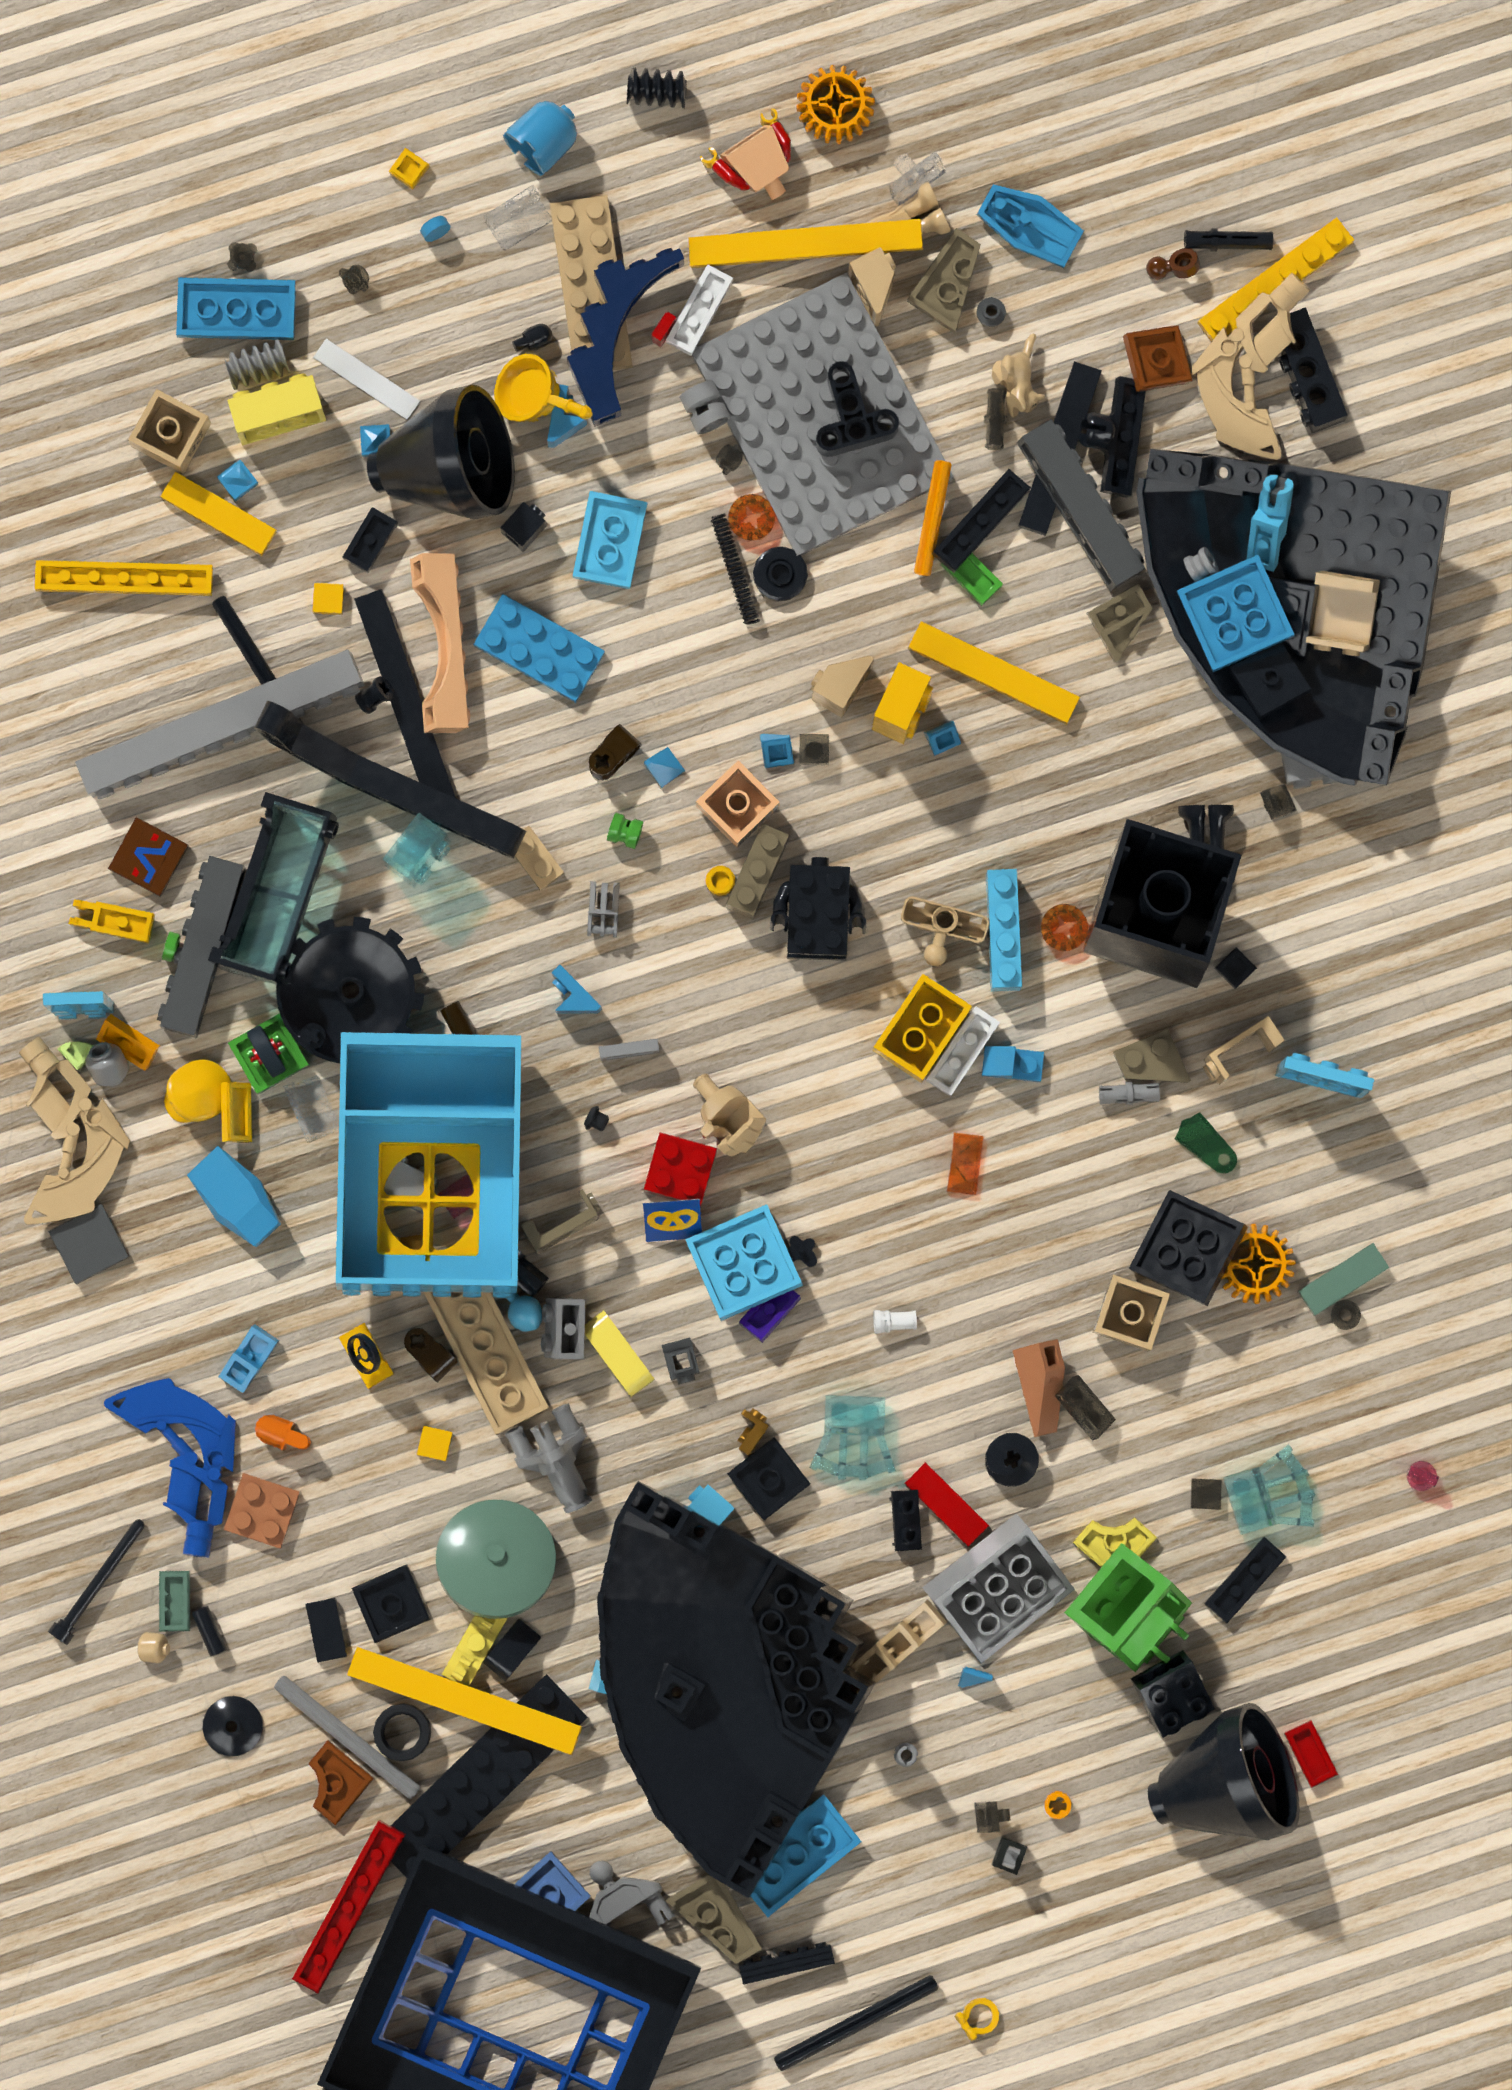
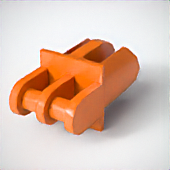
[255,1415,311,1451]

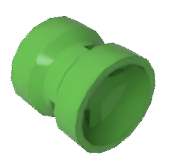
[607,812,644,849]

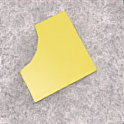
[1072,1518,1157,1568]

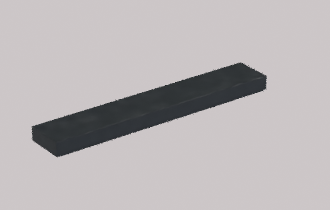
[1018,361,1102,536]

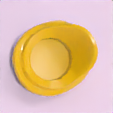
[164,1059,232,1123]

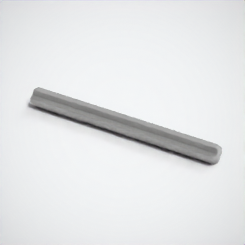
[274,1676,420,1799]

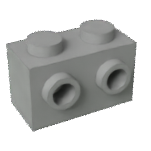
[541,1298,585,1359]

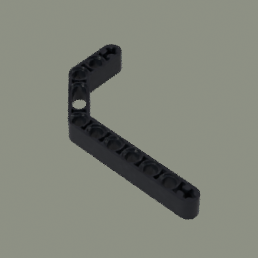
[254,701,526,859]

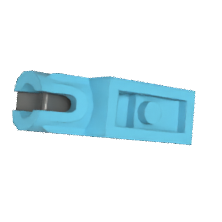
[1247,475,1294,572]

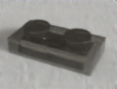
[1055,1375,1116,1441]

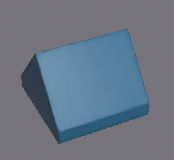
[924,721,961,755]

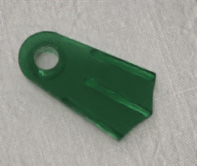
[1175,1112,1237,1174]

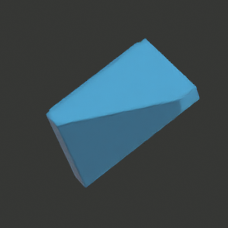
[760,734,794,768]
[644,747,685,788]
[958,1667,993,1687]

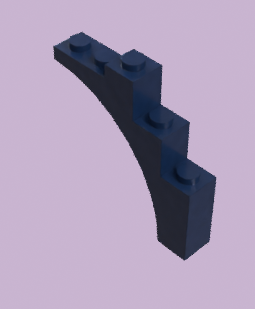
[567,248,684,427]

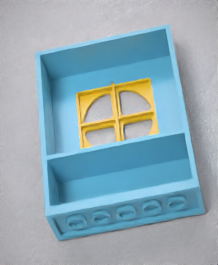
[336,1032,521,1298]

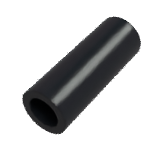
[192,1606,227,1657]

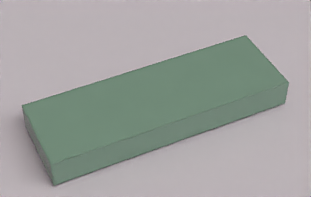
[1298,1243,1390,1316]

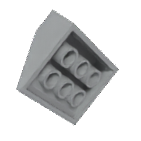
[922,1514,1075,1663]

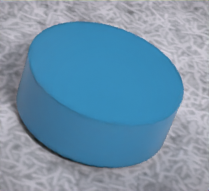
[420,216,451,242]

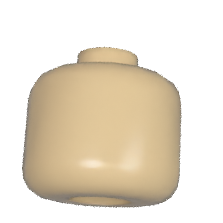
[137,1632,170,1663]

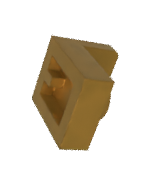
[737,1408,769,1456]

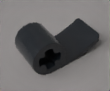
[482,1619,541,1682]

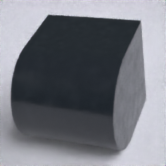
[1083,819,1242,988]

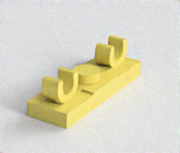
[441,1616,508,1686]

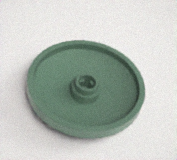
[436,1500,556,1619]

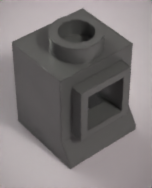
[662,1338,700,1385]

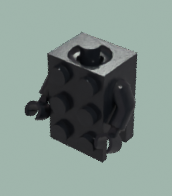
[770,857,866,961]

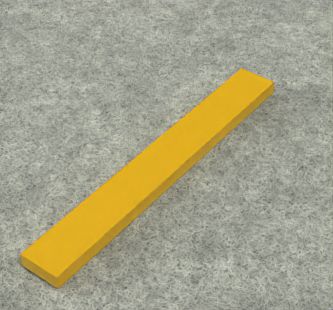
[688,219,923,268]
[347,1647,582,1755]

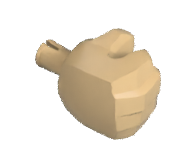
[693,1073,766,1157]

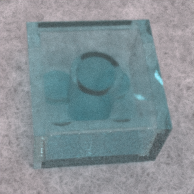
[383,813,451,888]

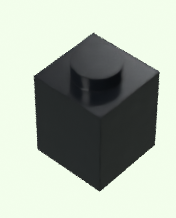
[500,502,547,552]

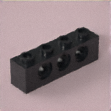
[1279,307,1348,433]

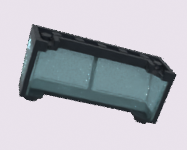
[208,792,339,986]

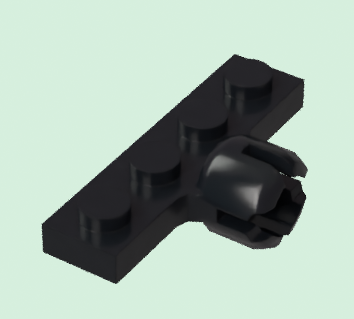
[1078,376,1146,498]

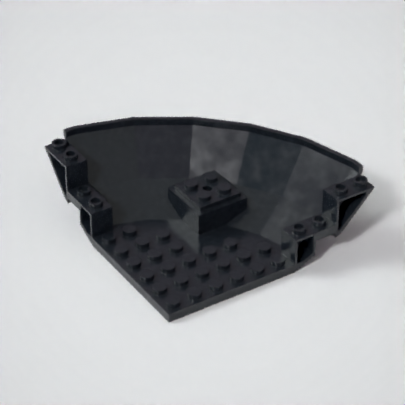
[1136,449,1451,786]

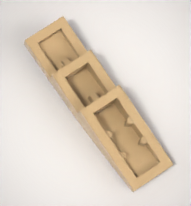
[851,1599,947,1693]

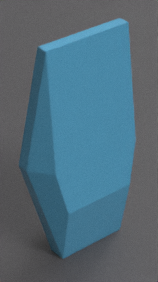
[976,184,1084,268]
[187,1146,281,1247]

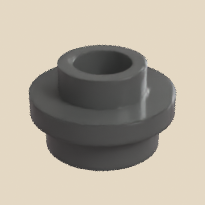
[976,297,1006,327]

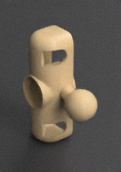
[901,896,989,967]

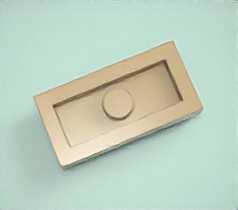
[515,826,564,891]

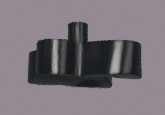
[787,1236,817,1267]

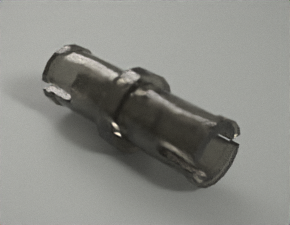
[984,388,1007,450]

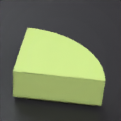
[58,1041,94,1071]

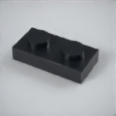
[342,507,398,573]

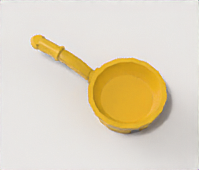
[494,353,593,422]

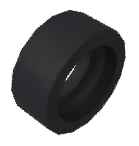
[373,1703,431,1761]

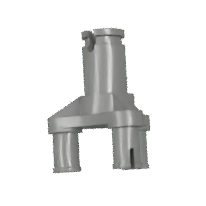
[505,1403,592,1513]

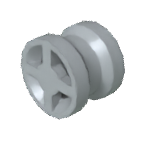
[1184,547,1219,582]

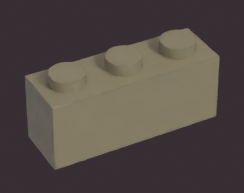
[726,823,789,920]

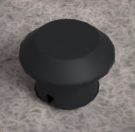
[584,1106,609,1131]

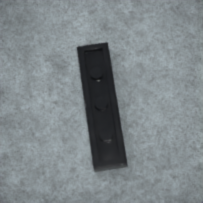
[932,469,1031,573]

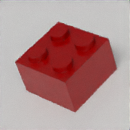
[643,1132,717,1208]

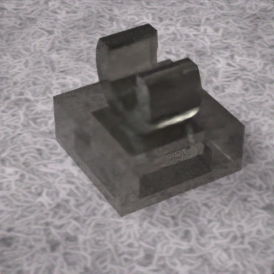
[974,1801,1011,1833]

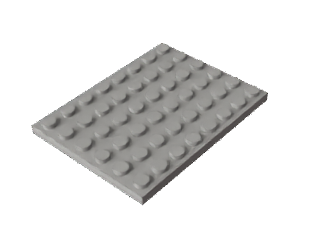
[692,272,954,556]

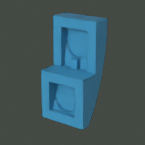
[218,1324,280,1393]

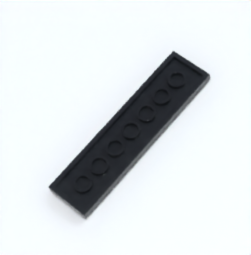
[391,1674,588,1878]

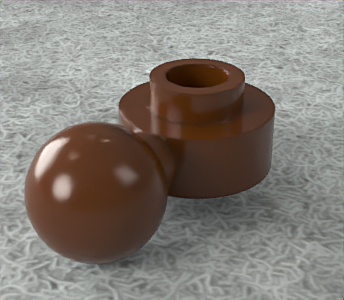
[1146,248,1200,280]

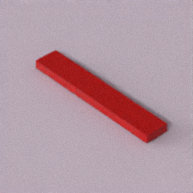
[292,1820,406,1994]

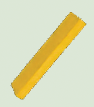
[160,472,277,556]

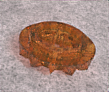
[728,494,775,542]
[1041,904,1088,952]

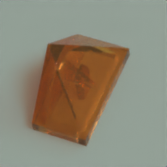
[947,1133,983,1195]

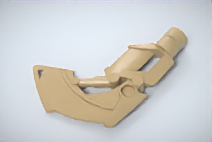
[1192,273,1310,460]
[19,1037,130,1225]

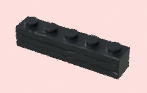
[739,1941,835,1985]

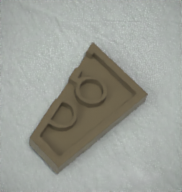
[907,228,981,334]
[665,1874,762,1964]

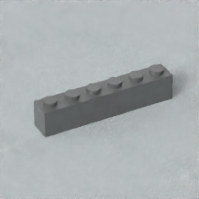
[1017,419,1145,591]
[157,856,246,1038]

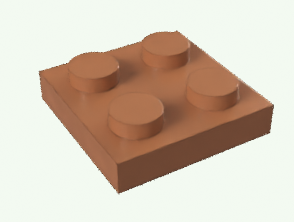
[224,1473,300,1549]

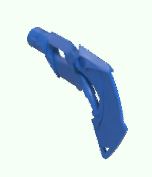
[104,1378,236,1558]

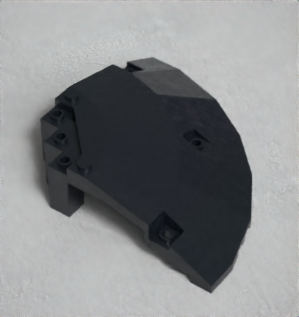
[597,1481,876,1898]

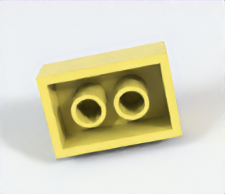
[227,374,326,446]

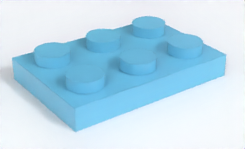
[573,491,648,589]
[43,991,114,1020]

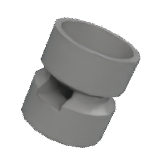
[680,380,731,435]

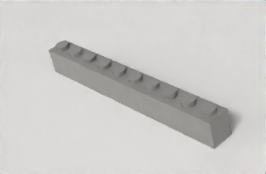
[75,649,365,799]

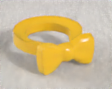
[954,1998,999,2041]

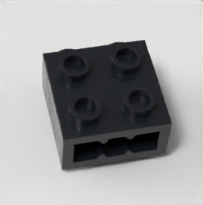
[1130,1650,1215,1738]

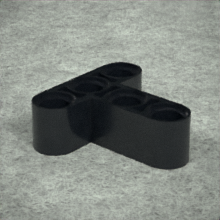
[816,361,899,457]

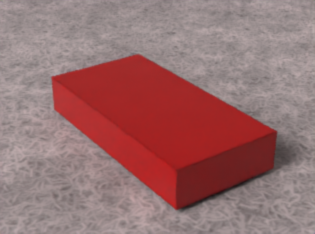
[1284,1720,1338,1788]

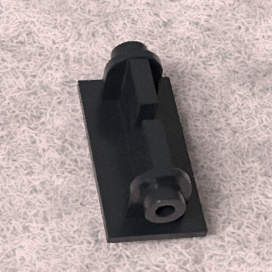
[889,1490,922,1551]

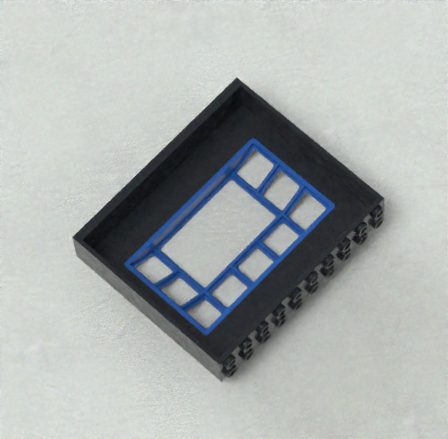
[317,1845,701,2090]

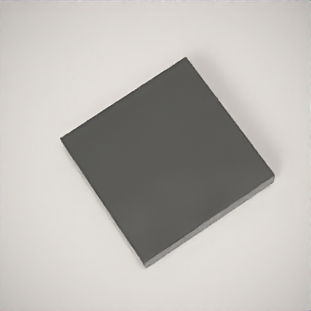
[48,1204,129,1285]

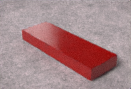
[904,1462,989,1547]

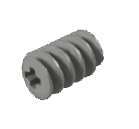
[225,339,290,390]

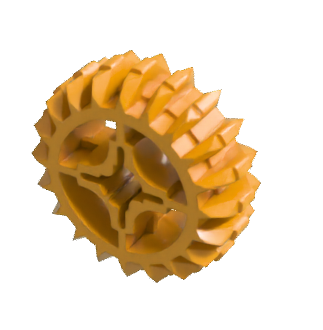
[796,65,875,144]
[1221,1224,1296,1305]

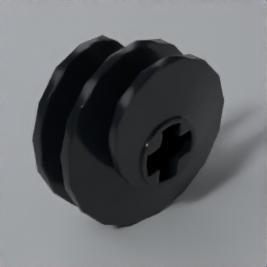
[985,1433,1039,1487]

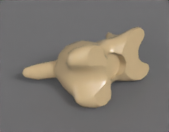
[991,333,1045,418]

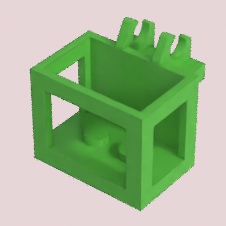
[1064,1543,1192,1672]

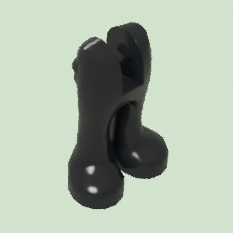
[1178,804,1234,849]

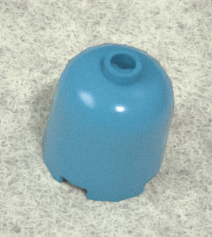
[503,101,577,176]

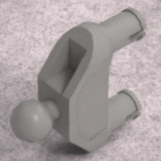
[589,1861,675,1926]

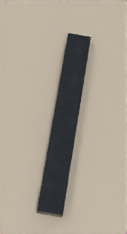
[354,589,456,798]

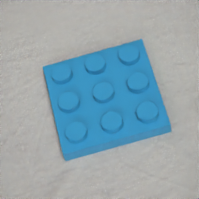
[1177,555,1294,672]

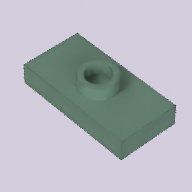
[159,1571,190,1632]

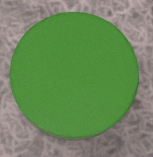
[162,931,181,962]

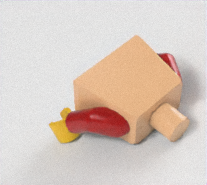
[700,109,791,200]

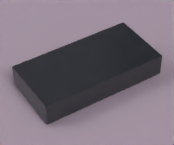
[305,1598,347,1663]

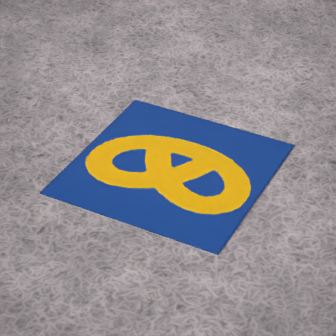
[643,1199,702,1242]

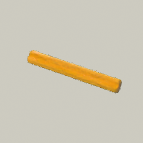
[914,460,952,576]

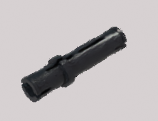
[1184,228,1273,252]

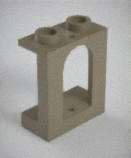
[521,1189,601,1255]

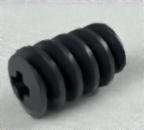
[627,67,687,109]

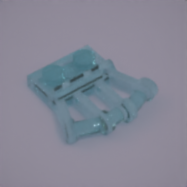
[809,1395,896,1481]
[1223,1444,1315,1535]

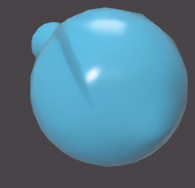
[507,1293,543,1332]

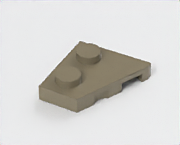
[1087,583,1153,662]
[1113,1028,1191,1083]

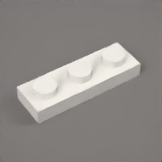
[666,264,733,356]
[926,1006,1000,1097]

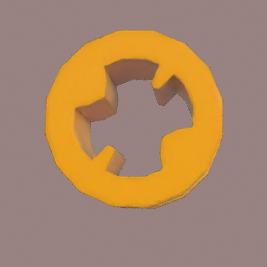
[1045,1791,1072,1819]

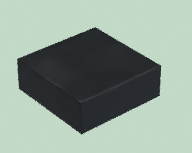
[1214,947,1257,989]

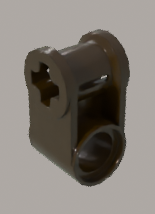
[589,724,642,781]
[404,1328,458,1383]

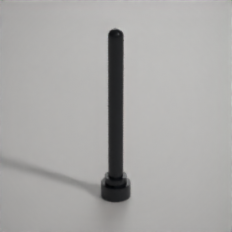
[48,1519,145,1645]

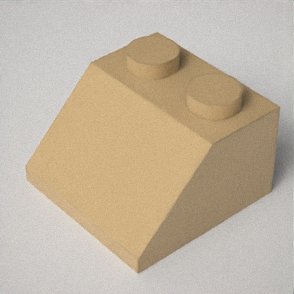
[848,247,896,327]
[810,656,874,718]

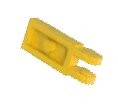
[68,899,155,943]

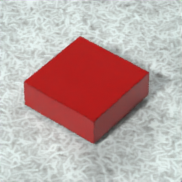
[651,312,677,348]

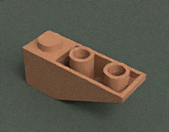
[1013,1339,1065,1437]

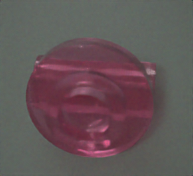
[1406,1461,1439,1491]

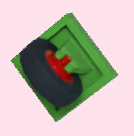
[228,1013,309,1095]

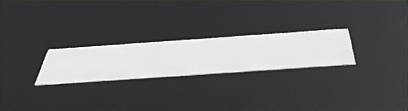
[313,339,420,420]

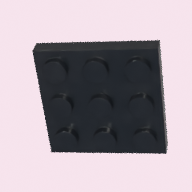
[1129,1190,1248,1306]

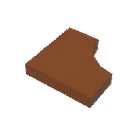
[308,1740,374,1825]

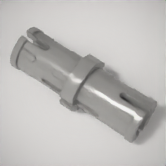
[1099,1082,1160,1106]
[894,1743,918,1767]

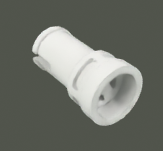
[873,1310,917,1334]

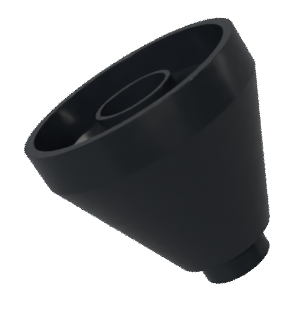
[367,385,515,519]
[1148,1703,1300,1840]

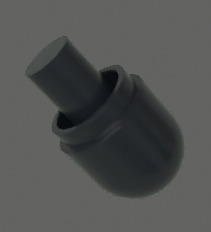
[512,324,553,352]

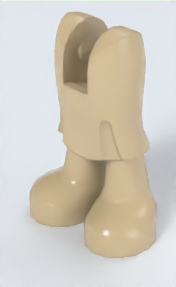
[866,182,951,235]

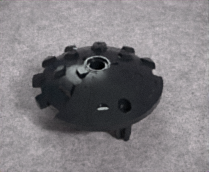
[276,917,424,1063]

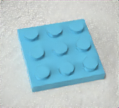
[1275,1053,1374,1098]
[685,1204,803,1321]

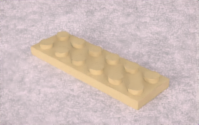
[550,195,633,370]
[424,1292,549,1435]

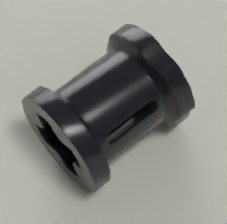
[355,676,394,714]

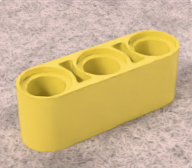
[585,1310,655,1397]

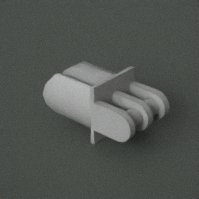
[587,881,620,938]

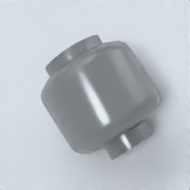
[85,1042,129,1087]

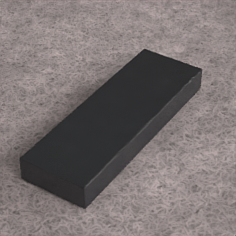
[1204,1537,1287,1624]

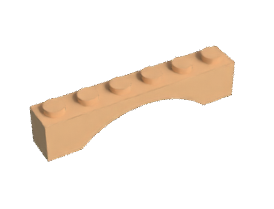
[410,553,470,733]

